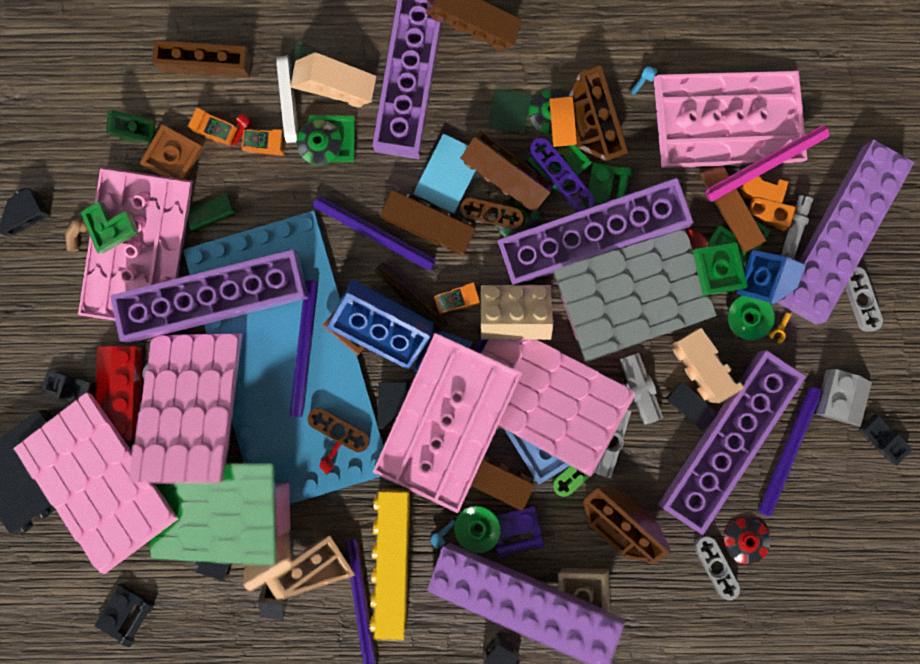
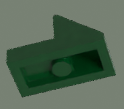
[106,109,155,143]

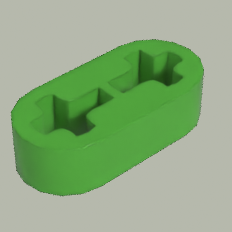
[552,465,590,497]

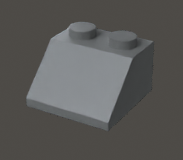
[814,369,872,427]

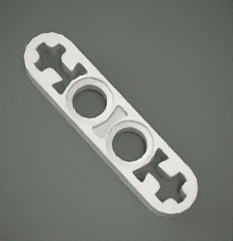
[276,55,298,143]

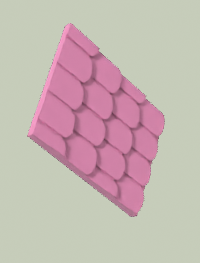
[653,71,807,168]
[78,167,193,321]
[129,333,243,483]
[373,333,522,513]
[481,339,636,477]
[14,393,179,574]

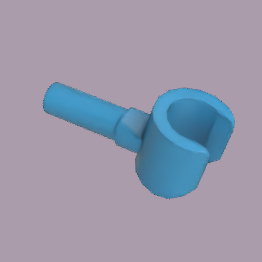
[630,66,657,95]
[430,519,456,549]

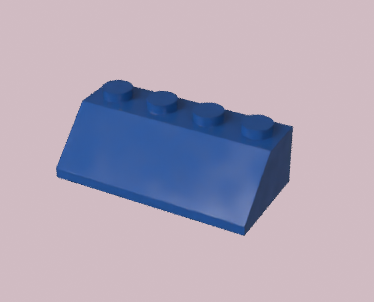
[327,279,434,370]

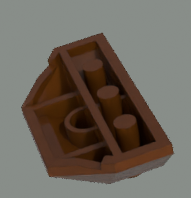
[569,65,628,161]
[583,486,671,565]

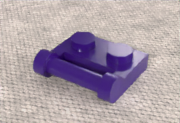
[496,505,544,558]

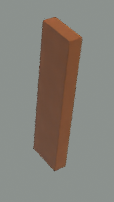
[700,166,766,253]

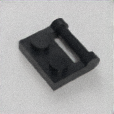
[94,583,155,647]

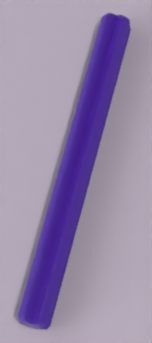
[313,196,436,270]
[289,280,318,417]
[758,387,822,517]
[345,538,377,664]

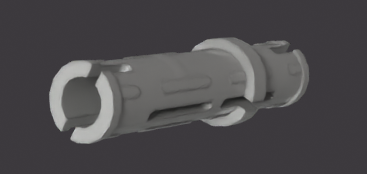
[781,195,813,260]

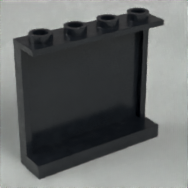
[0,410,54,535]

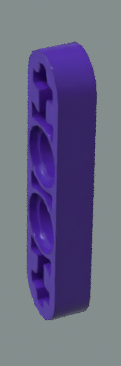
[530,138,595,212]

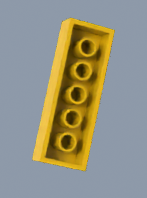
[370,487,410,640]

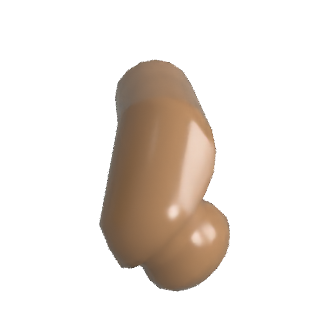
[65,219,87,252]

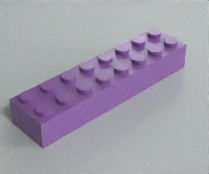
[373,0,443,159]
[777,140,915,325]
[498,178,693,285]
[110,250,309,342]
[658,350,806,535]
[427,542,626,664]

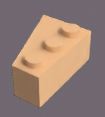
[291,52,376,107]
[673,328,744,403]
[266,536,355,599]

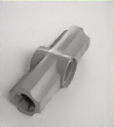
[619,353,663,425]
[593,410,632,478]

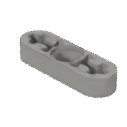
[845,267,883,332]
[694,535,740,600]

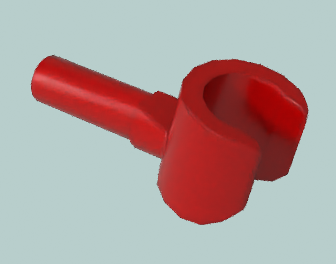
[231,114,253,146]
[319,441,341,474]

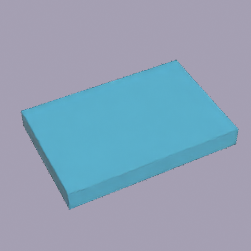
[413,134,476,215]

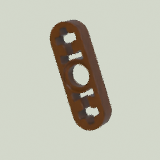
[460,198,526,230]
[307,408,370,452]

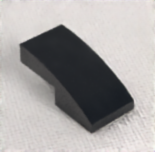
[41,370,96,402]
[665,381,718,431]
[858,414,912,466]

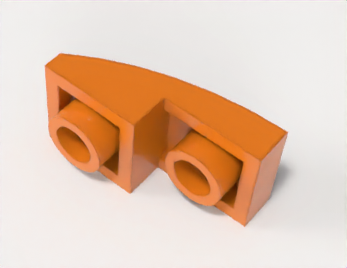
[549,96,577,147]

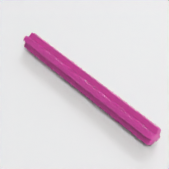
[705,125,830,202]

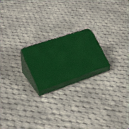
[187,193,236,232]

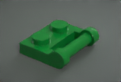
[584,163,633,208]

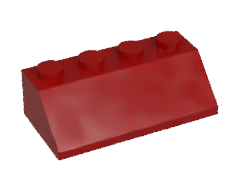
[95,346,144,440]

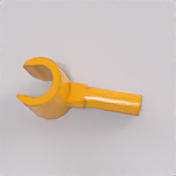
[769,313,791,343]

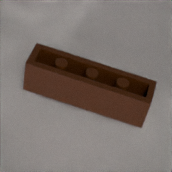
[425,0,521,51]
[152,40,252,78]
[460,130,554,213]
[380,190,475,257]
[471,455,535,511]

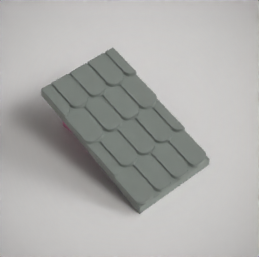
[554,229,716,361]

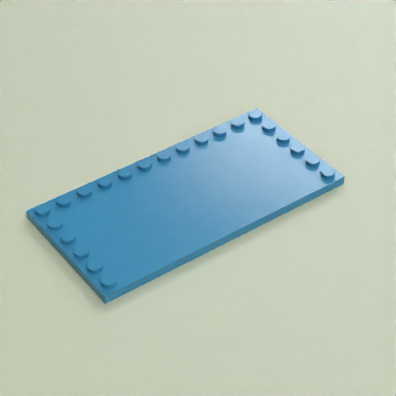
[183,211,384,504]

